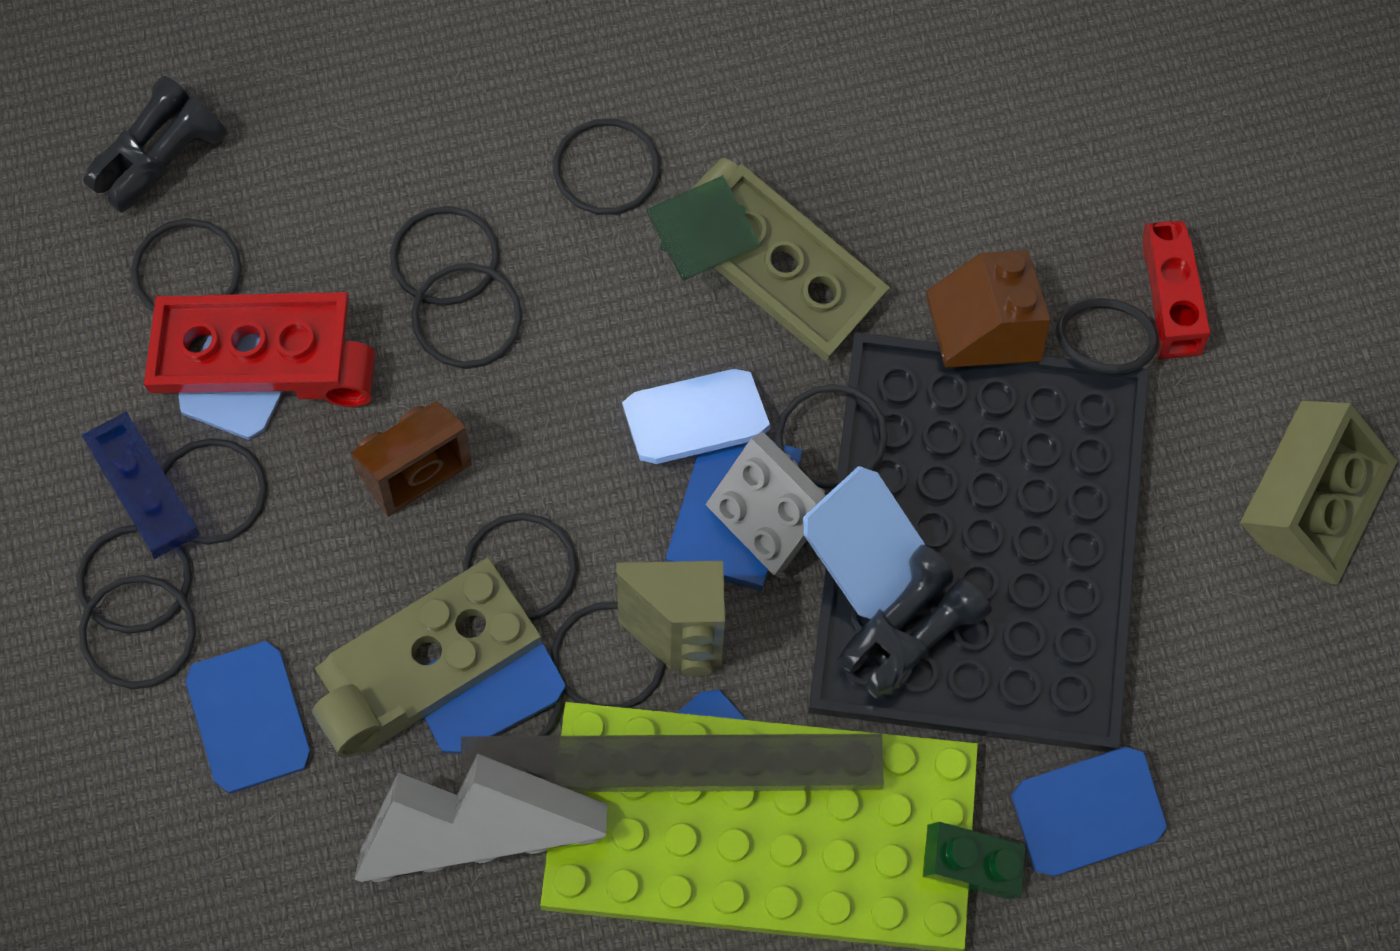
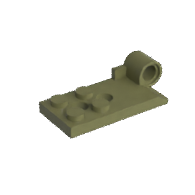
[678,158,890,362]
[312,557,543,758]

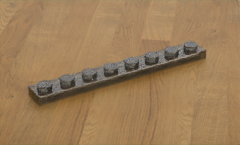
[460,734,884,792]

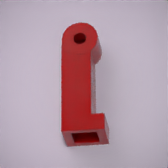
[1143,220,1210,360]

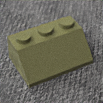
[1240,401,1397,584]
[616,561,725,676]

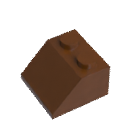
[926,250,1050,367]
[351,401,472,517]

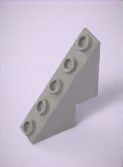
[355,754,608,882]

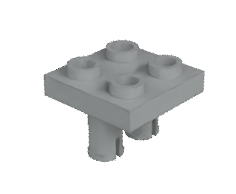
[705,432,826,575]

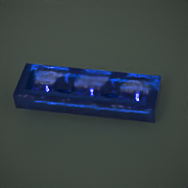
[82,411,199,559]

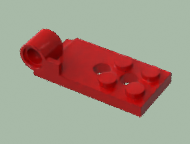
[144,292,376,407]

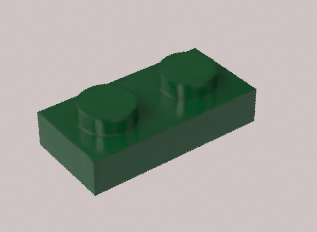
[922,822,1026,900]

